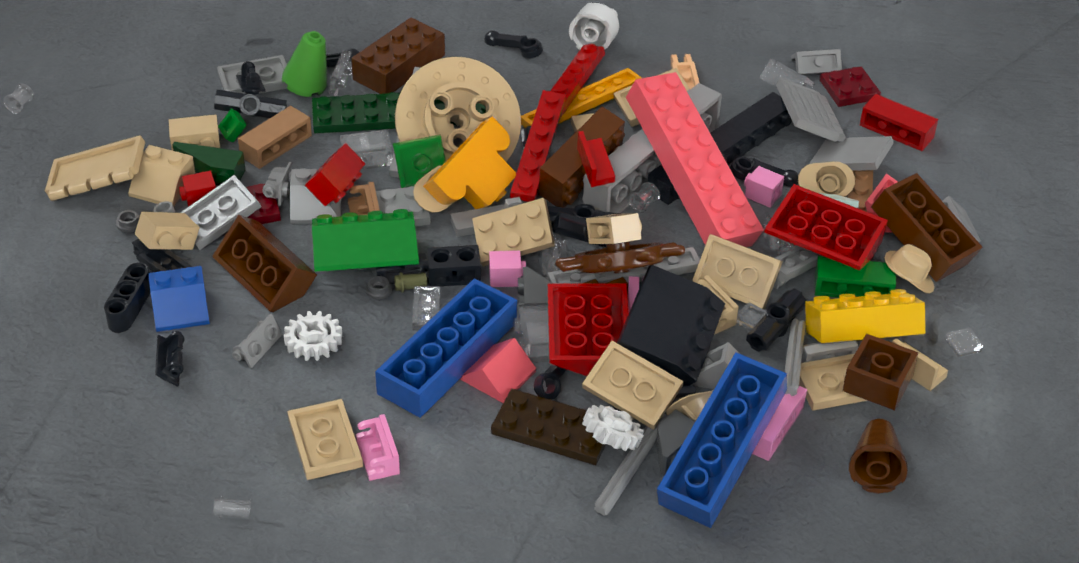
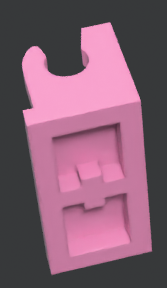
[355,414,400,481]

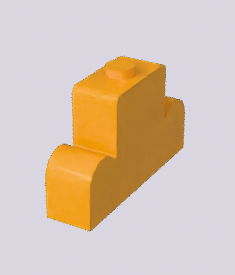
[423,116,516,209]

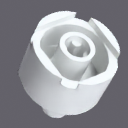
[569,3,619,50]

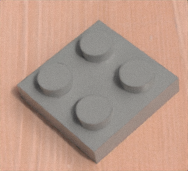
[376,186,430,226]

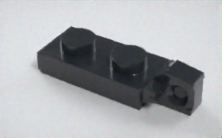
[132,238,192,272]

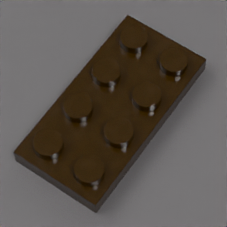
[491,388,606,466]

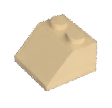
[128,145,195,206]

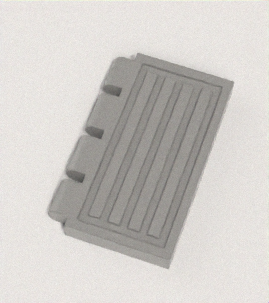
[776,77,846,142]

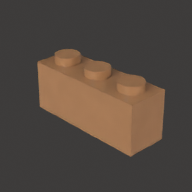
[238,106,312,169]

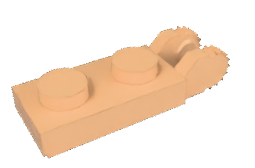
[671,54,699,90]

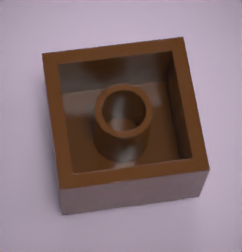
[843,333,919,411]

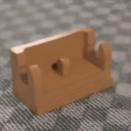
[348,182,380,215]

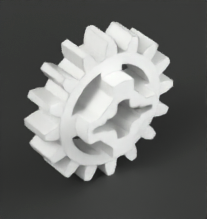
[284,311,343,361]
[582,405,644,451]

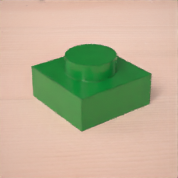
[218,109,247,143]

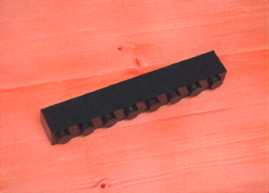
[647,92,792,205]

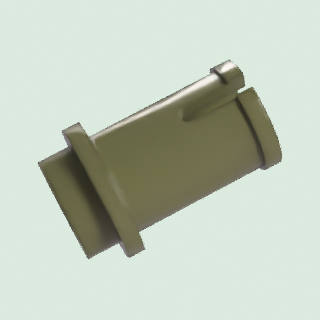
[394,272,427,293]

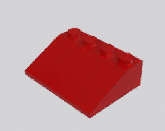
[764,184,888,270]
[548,283,629,376]

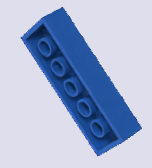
[375,278,517,418]
[657,352,787,528]

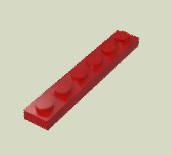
[550,44,605,117]
[510,90,566,202]

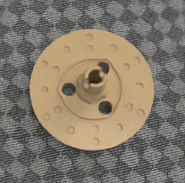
[395,57,521,162]

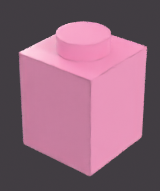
[744,166,784,208]
[489,250,526,287]

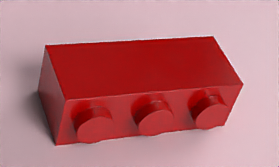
[859,94,938,151]
[305,143,366,207]

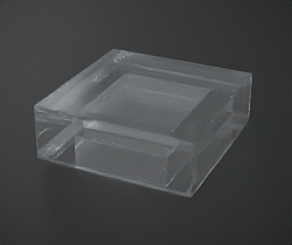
[736,302,766,331]
[945,327,983,357]

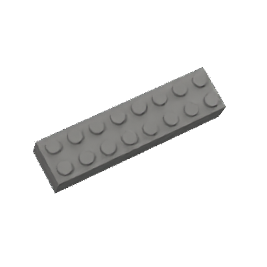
[582,83,722,213]

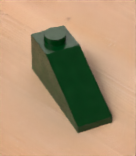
[172,142,245,186]

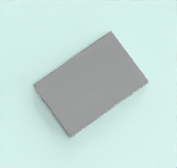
[217,55,287,94]
[809,136,893,171]
[181,175,261,250]

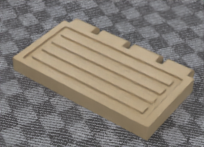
[45,135,145,201]

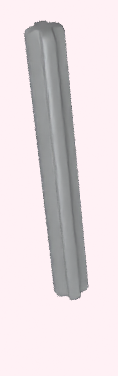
[785,318,806,396]
[594,414,667,516]

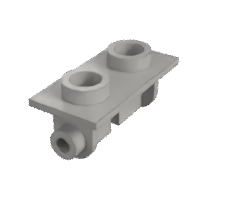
[262,162,292,206]
[232,314,283,368]

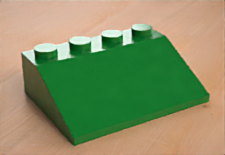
[312,209,419,272]

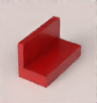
[577,131,616,187]

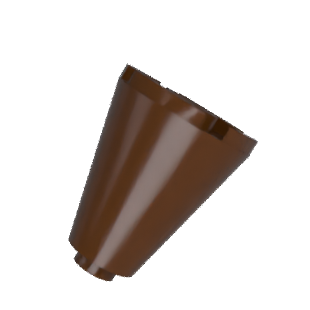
[849,419,908,493]

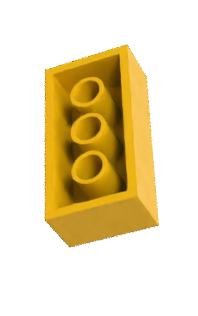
[805,289,925,343]

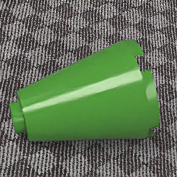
[282,31,327,97]

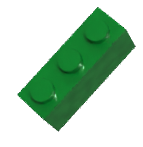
[814,256,896,298]

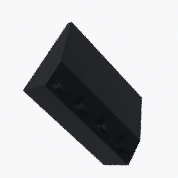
[617,265,725,386]

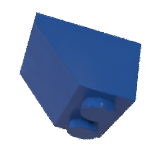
[149,266,210,332]

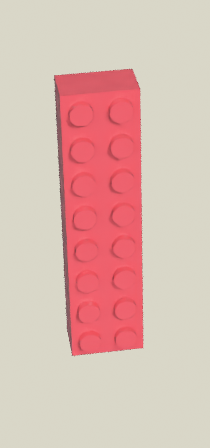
[626,72,764,247]

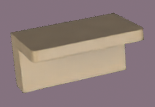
[892,339,948,391]

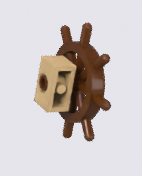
[555,213,685,273]

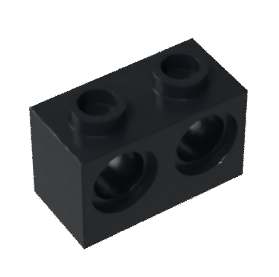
[427,245,481,287]

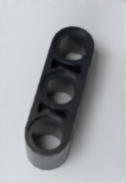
[104,262,151,333]

